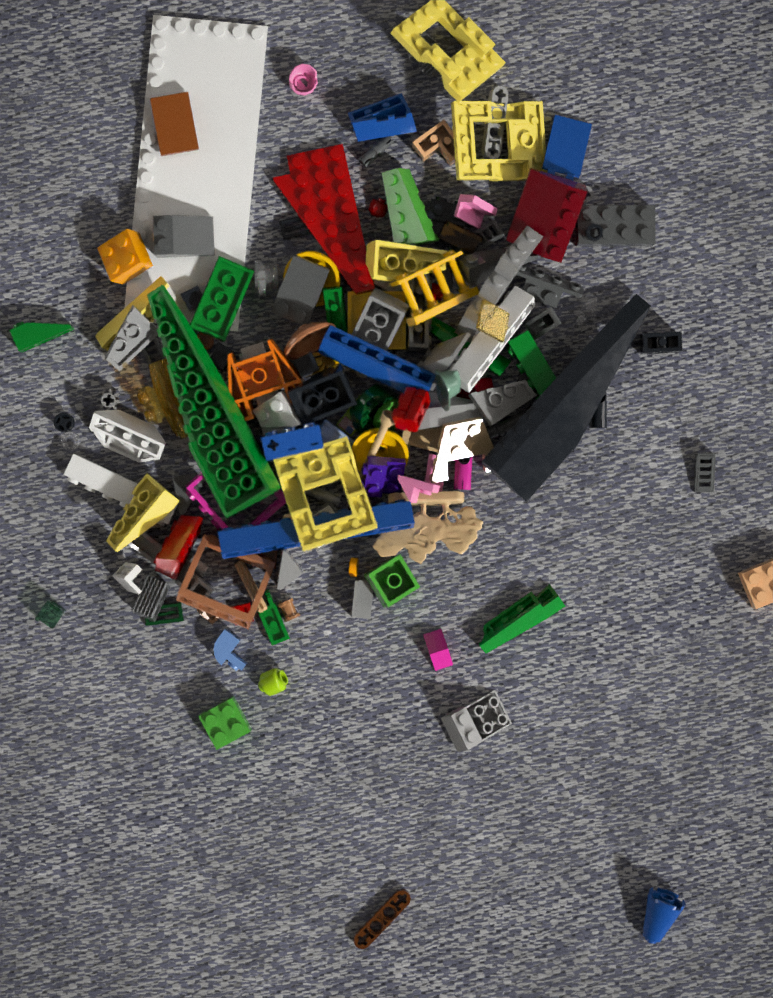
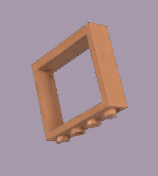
[176,534,276,630]

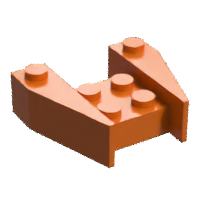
[228,338,304,421]

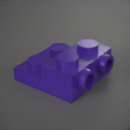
[361,456,406,498]

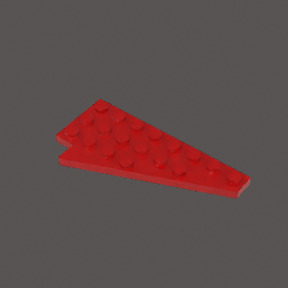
[273,144,375,295]

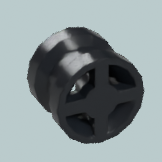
[54,413,75,432]

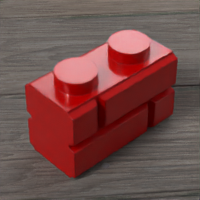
[392,387,431,432]

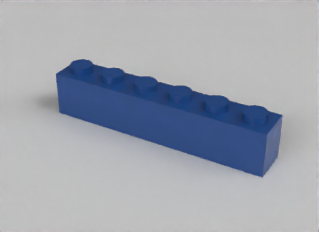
[318,325,436,393]

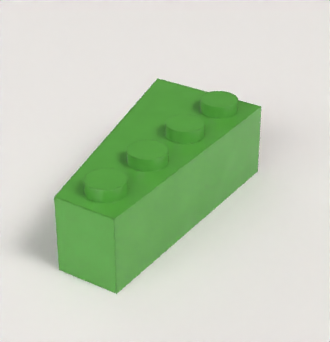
[382,168,439,246]

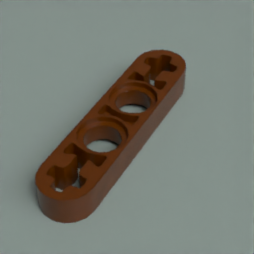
[354,889,411,949]

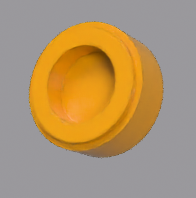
[349,557,359,577]

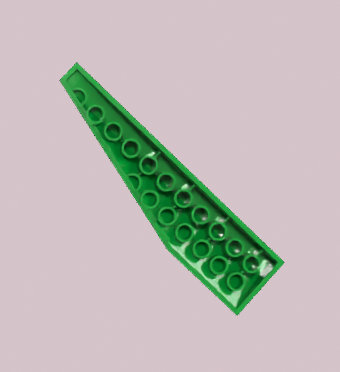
[147,285,281,518]

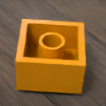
[97,229,153,285]

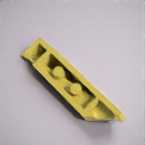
[95,276,169,351]

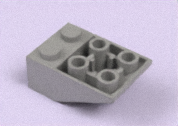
[441,690,512,752]

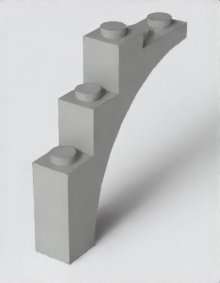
[454,226,543,343]

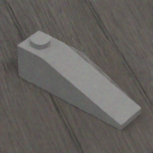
[418,391,486,430]

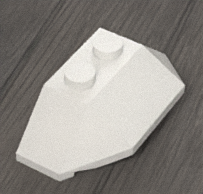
[89,410,166,463]

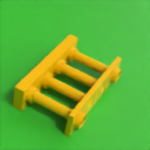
[390,250,479,326]

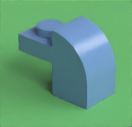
[214,628,247,671]

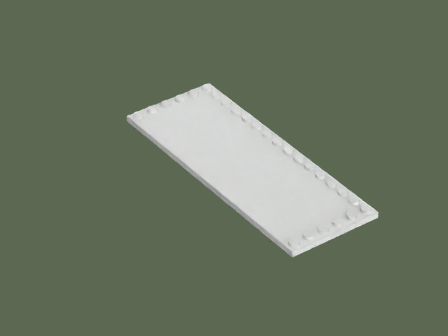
[124,15,268,332]

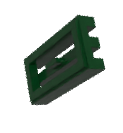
[144,602,184,626]

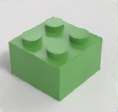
[364,554,420,608]
[198,696,252,750]

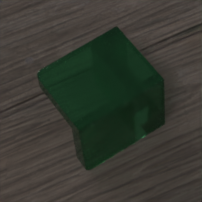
[35,600,66,629]

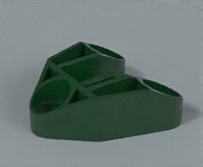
[349,383,399,435]

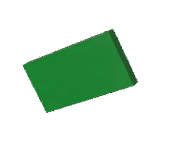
[190,256,254,342]

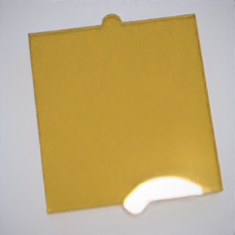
[476,299,510,343]

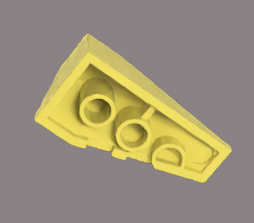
[366,240,447,282]
[106,473,179,552]

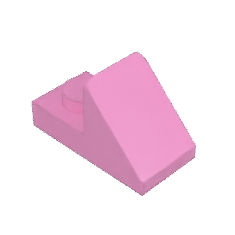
[398,475,440,503]

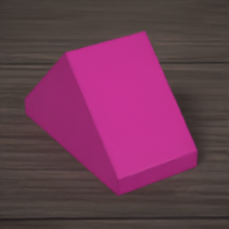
[423,629,453,671]

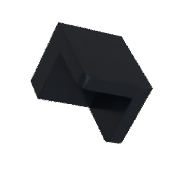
[210,342,236,372]
[294,351,320,378]

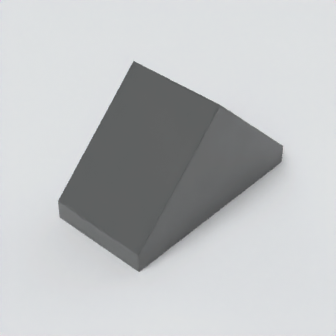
[524,307,561,340]

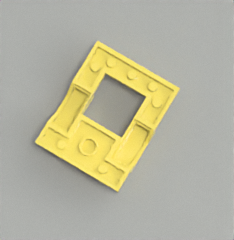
[391,0,506,103]
[451,101,547,181]
[273,436,378,552]

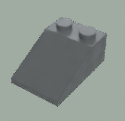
[153,215,215,258]
[271,254,330,325]

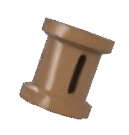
[278,598,300,622]

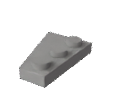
[468,380,536,427]

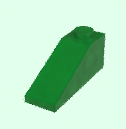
[9,321,74,353]

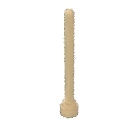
[359,410,395,479]

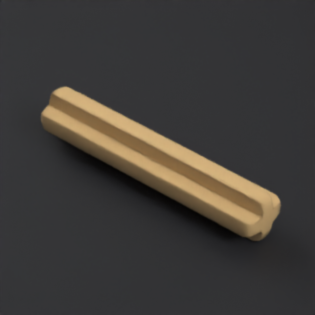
[235,561,267,613]

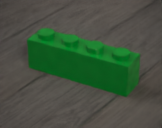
[506,330,556,400]

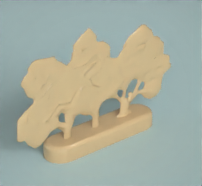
[373,491,483,564]

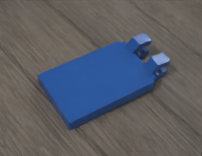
[542,115,592,181]

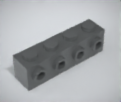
[406,274,432,352]

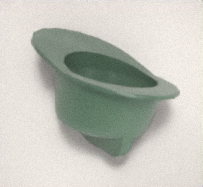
[435,369,461,411]

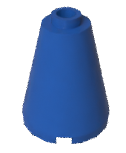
[643,887,686,944]

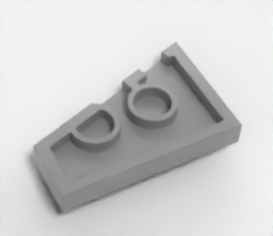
[105,305,158,372]

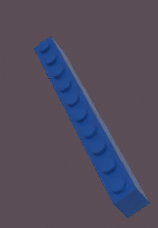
[218,499,415,559]

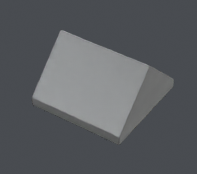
[276,549,303,590]

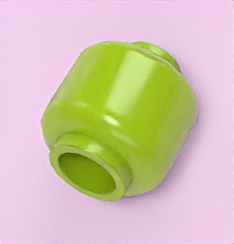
[258,668,288,696]

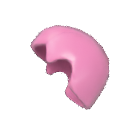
[289,63,318,96]

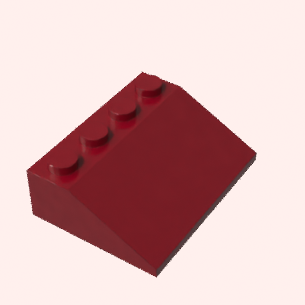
[506,168,587,263]

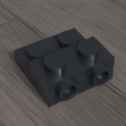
[427,197,465,245]

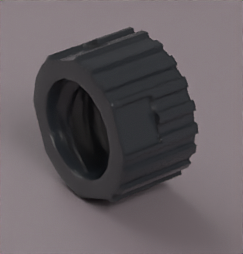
[585,223,603,242]

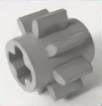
[97,389,122,410]

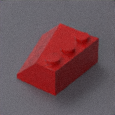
[154,515,203,580]

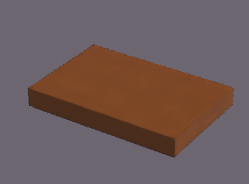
[150,92,199,157]

